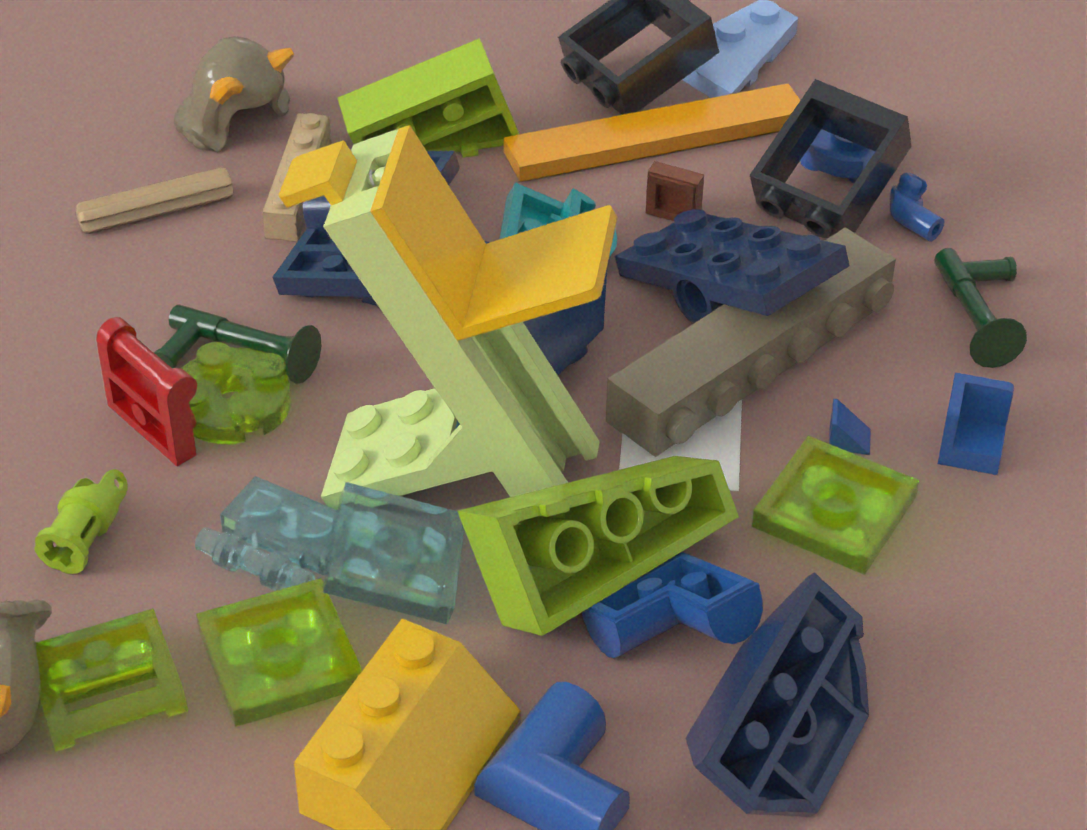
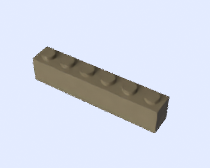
[606,227,896,457]

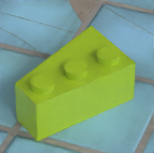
[337,38,519,158]

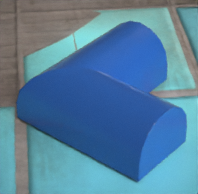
[582,552,763,658]
[474,682,630,830]

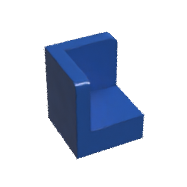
[937,372,1014,475]

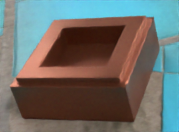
[645,161,705,221]

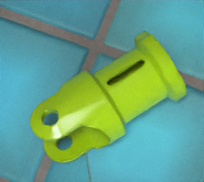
[34,469,128,574]

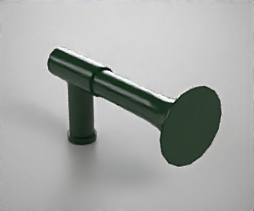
[934,248,1027,368]
[154,304,322,384]

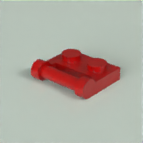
[96,317,197,467]

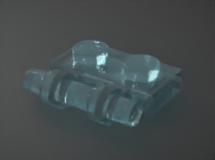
[195,476,360,596]

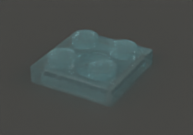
[322,482,464,624]

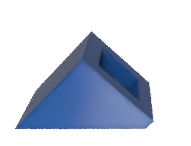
[828,399,871,455]

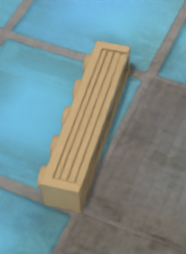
[262,113,331,241]

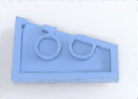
[682,0,798,98]

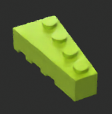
[457,456,739,636]

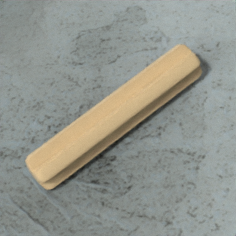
[76,167,233,233]

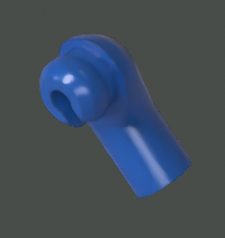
[890,172,944,242]

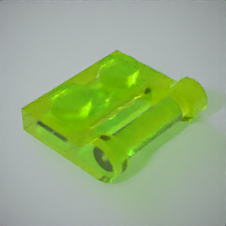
[35,608,188,752]

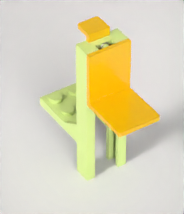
[278,125,617,513]

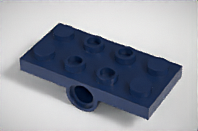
[272,151,460,299]
[615,209,850,323]

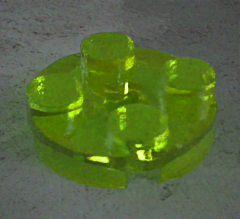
[182,342,291,444]

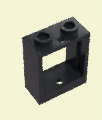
[558,0,720,115]
[749,79,912,238]

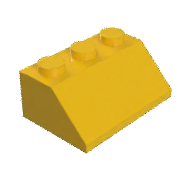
[294,618,521,830]

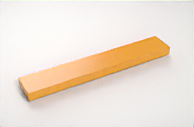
[504,83,800,182]

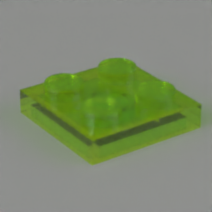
[752,435,919,575]
[196,578,362,727]

